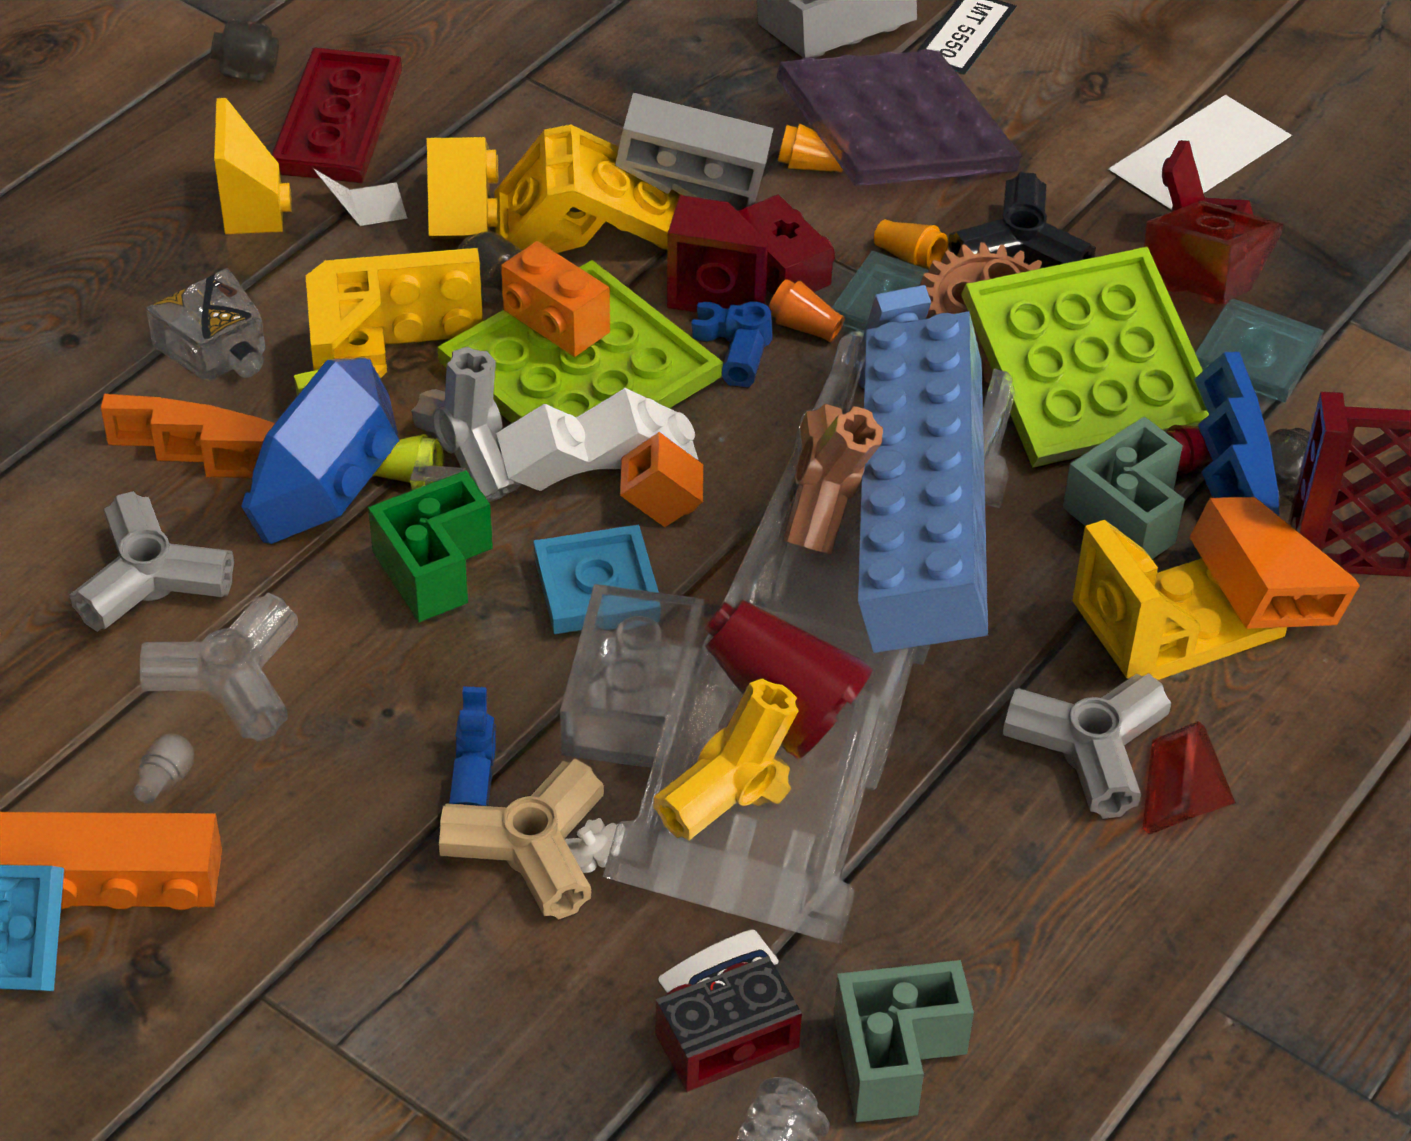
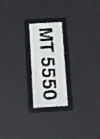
[912,0,1017,74]

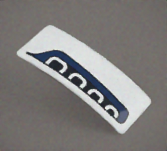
[658,930,779,993]

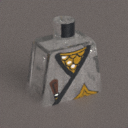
[146,268,266,380]

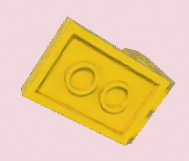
[494,124,682,261]
[306,248,483,379]
[1072,520,1287,680]

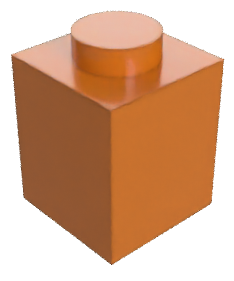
[620,432,703,527]

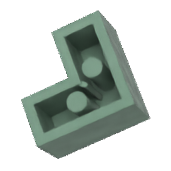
[1063,417,1185,559]
[834,960,974,1122]

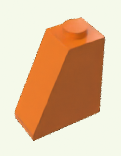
[1189,497,1360,629]

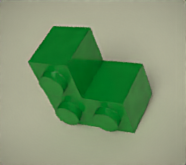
[368,470,493,622]

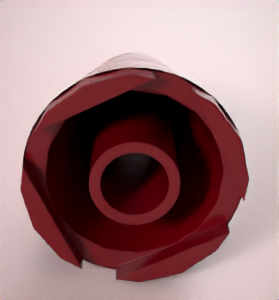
[703,600,873,759]

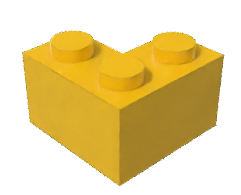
[427,137,499,240]

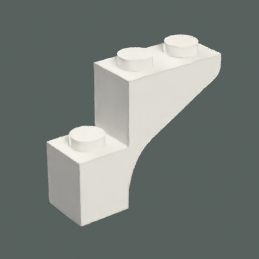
[496,388,698,491]

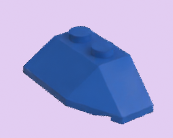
[241,357,399,544]

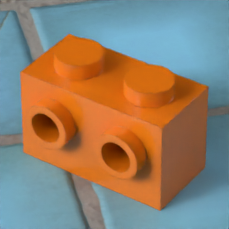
[501,241,610,357]

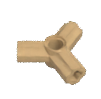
[439,758,604,920]

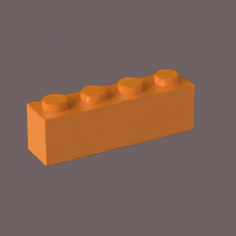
[0,812,222,910]

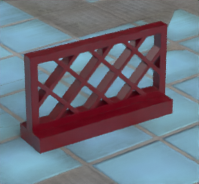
[1288,392,1411,577]

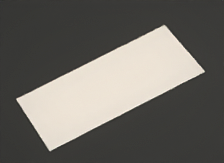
[1108,95,1292,210]

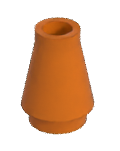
[769,279,845,343]

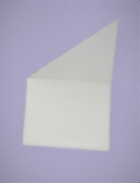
[314,169,407,226]

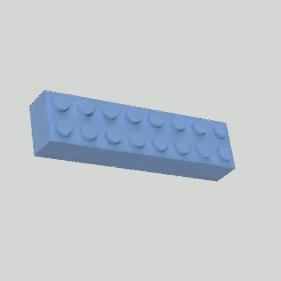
[858,311,988,653]

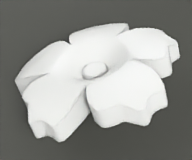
[564,818,628,873]

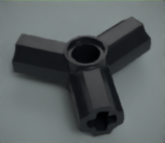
[948,172,1096,268]

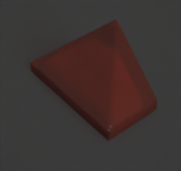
[1143,721,1236,835]

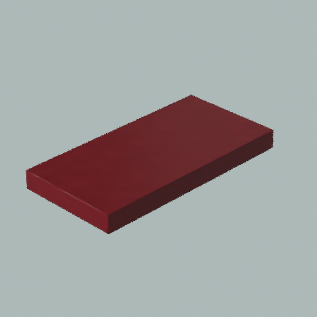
[272,47,402,183]

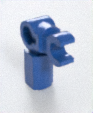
[691,302,773,387]
[449,686,496,806]

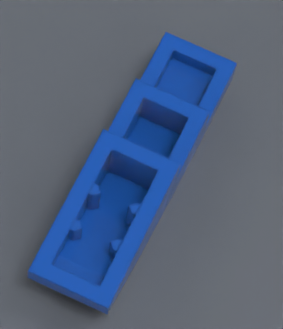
[1194,352,1280,517]

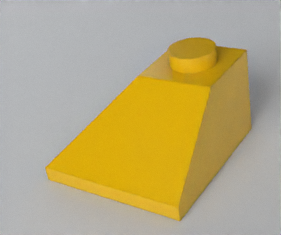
[214,98,292,234]

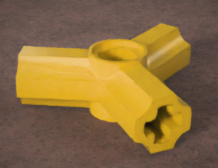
[653,678,799,841]

